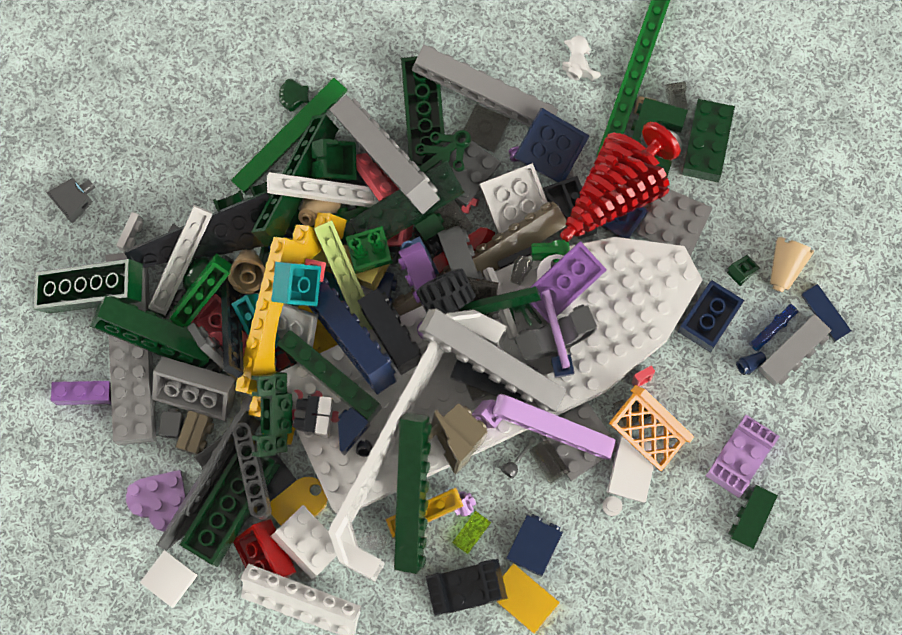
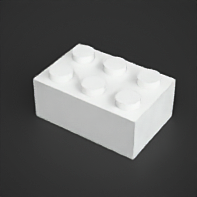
[270,505,337,579]

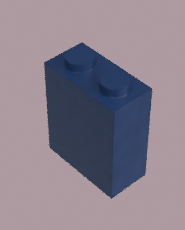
[506,514,563,577]

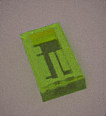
[452,511,491,555]

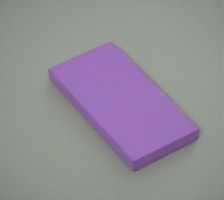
[530,241,607,323]

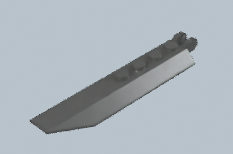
[156,395,261,551]

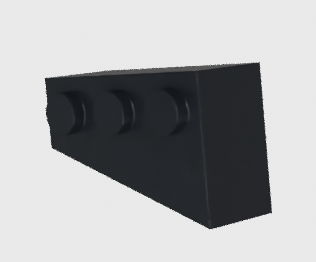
[542,176,598,239]

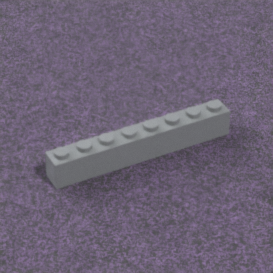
[412,44,559,127]
[418,309,567,412]

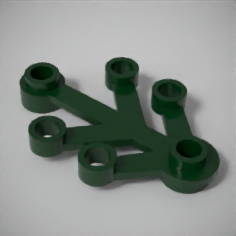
[415,130,471,184]

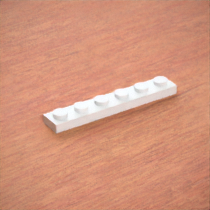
[267,172,379,208]
[148,205,212,315]

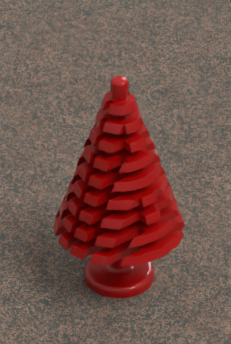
[560,122,681,242]

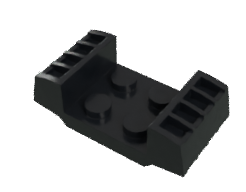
[425,559,508,617]

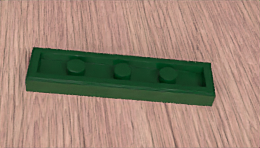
[460,286,541,314]

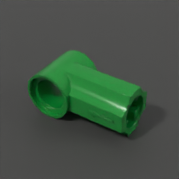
[531,240,570,263]

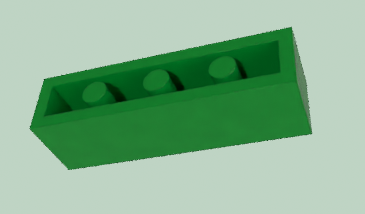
[169,254,232,327]

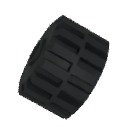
[416,269,476,315]

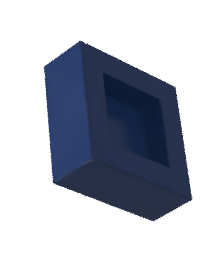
[551,354,574,378]

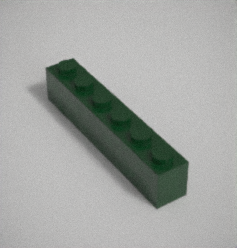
[277,329,382,423]

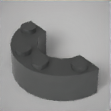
[437,225,484,281]
[514,304,598,360]

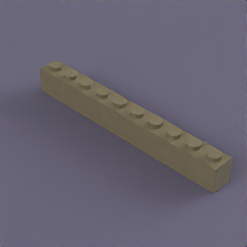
[392,201,567,316]

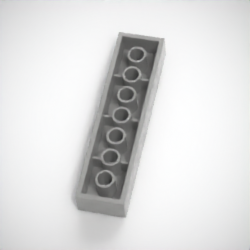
[330,95,440,214]

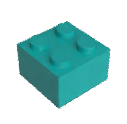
[271,262,321,306]

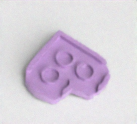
[126,470,186,532]

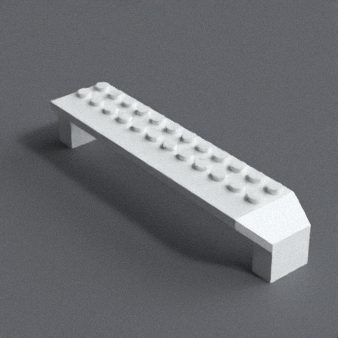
[328,310,506,582]

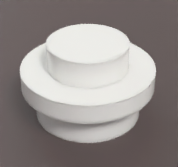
[602,496,622,516]

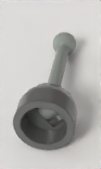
[501,437,536,479]

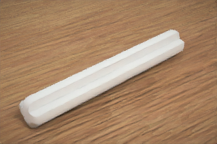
[483,267,518,340]

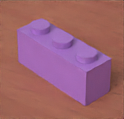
[51,381,111,405]

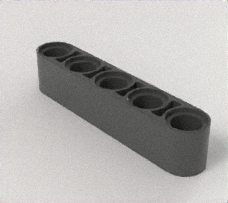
[233,423,272,520]

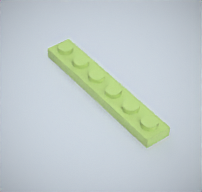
[314,220,372,331]

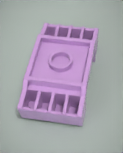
[706,415,780,498]

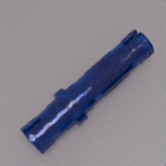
[749,304,799,352]

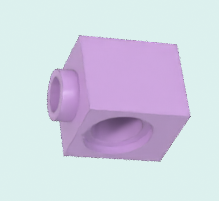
[472,399,502,428]

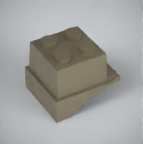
[429,403,488,474]

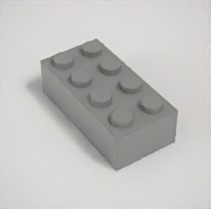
[152,357,236,421]

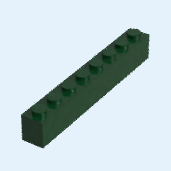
[252,114,339,247]
[394,413,432,574]

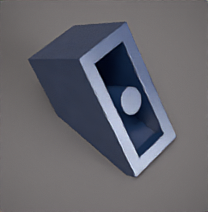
[338,407,371,456]

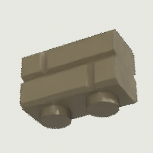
[175,410,214,455]

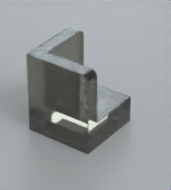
[665,81,688,109]

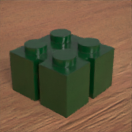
[312,139,356,183]

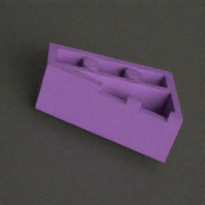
[398,242,436,306]

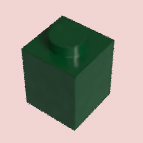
[413,209,445,241]

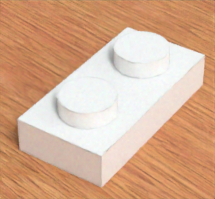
[116,212,143,252]

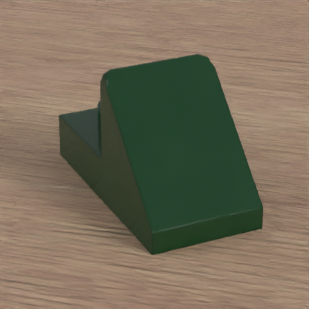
[727,255,760,286]

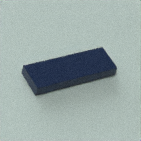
[801,284,851,342]

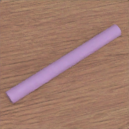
[542,290,570,368]

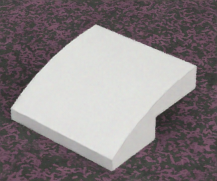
[140,550,197,608]

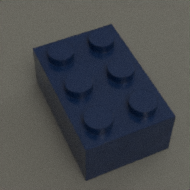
[678,280,745,353]

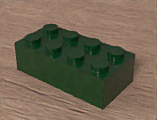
[682,99,735,183]

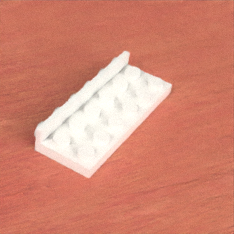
[241,564,361,635]

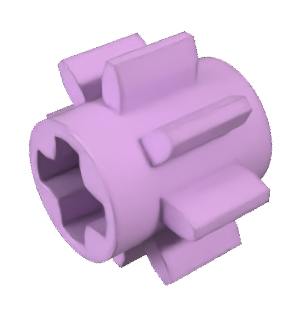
[455,492,476,516]

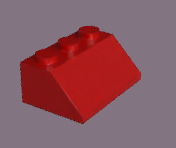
[233,519,296,578]

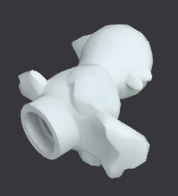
[562,35,601,81]

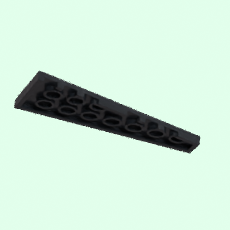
[125,191,286,268]

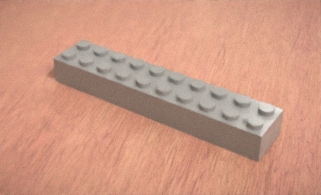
[105,253,157,445]

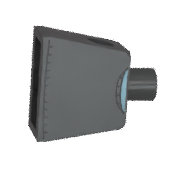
[47,178,96,223]

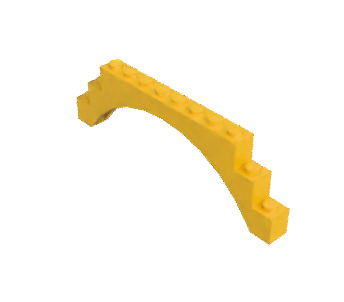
[235,213,347,445]

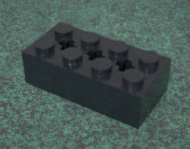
[357,288,422,375]

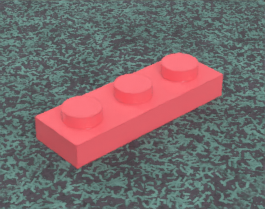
[356,153,397,202]

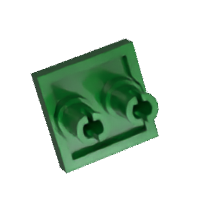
[346,226,393,274]

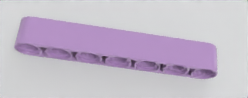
[492,394,616,459]

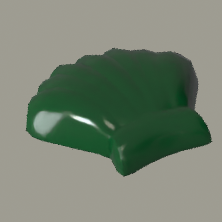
[279,78,309,112]

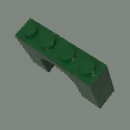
[631,98,688,178]

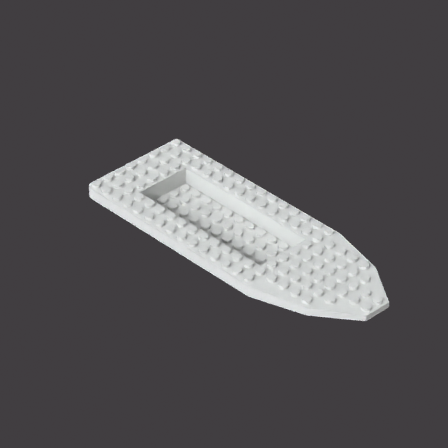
[281,237,702,514]

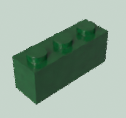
[728,485,778,551]

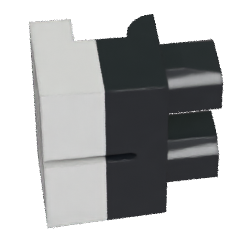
[293,396,334,438]

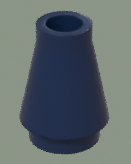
[736,351,767,375]

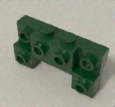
[252,372,293,457]

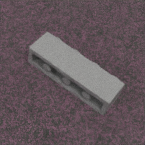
[758,314,832,387]

